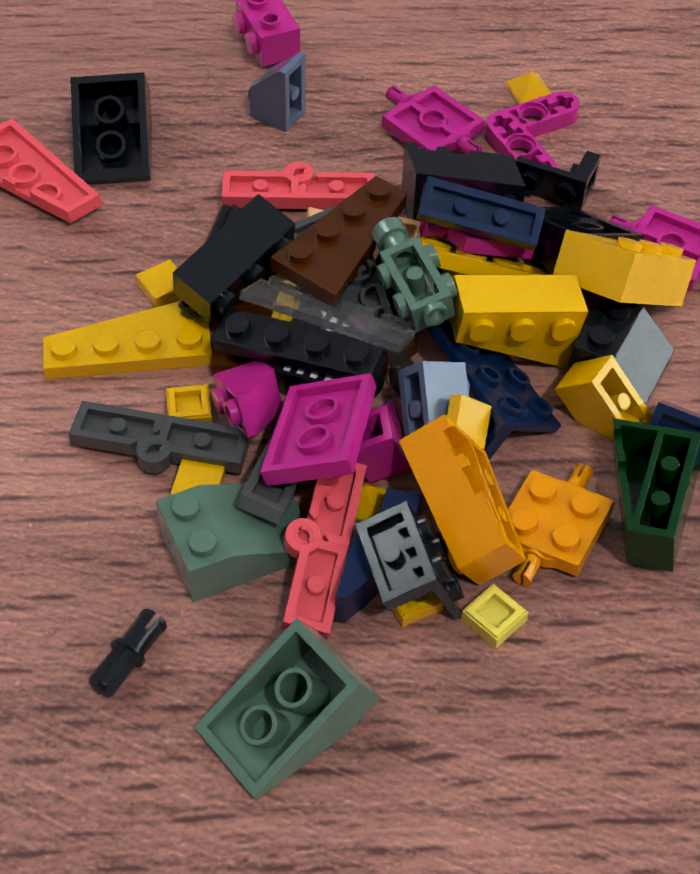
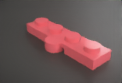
[221,162,374,209]
[281,463,367,640]

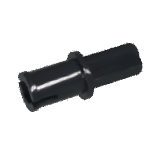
[89,609,167,698]

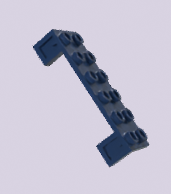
[375,255,561,460]

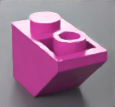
[211,360,283,438]
[357,400,410,483]

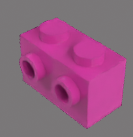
[232,0,300,67]

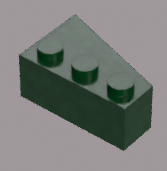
[613,418,700,572]

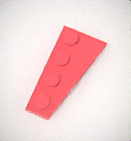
[0,118,101,223]

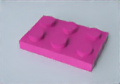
[260,373,377,486]

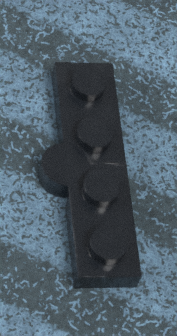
[211,307,387,381]

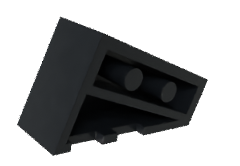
[401,142,526,221]
[173,194,295,323]

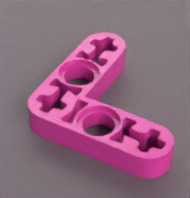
[485,91,580,168]

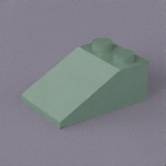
[156,483,304,602]
[194,618,381,799]

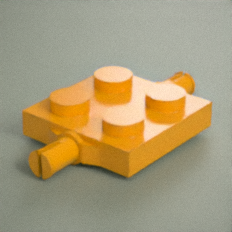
[508,463,614,586]

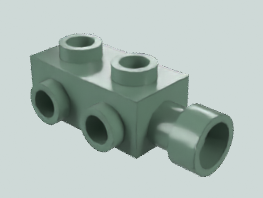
[372,217,458,332]

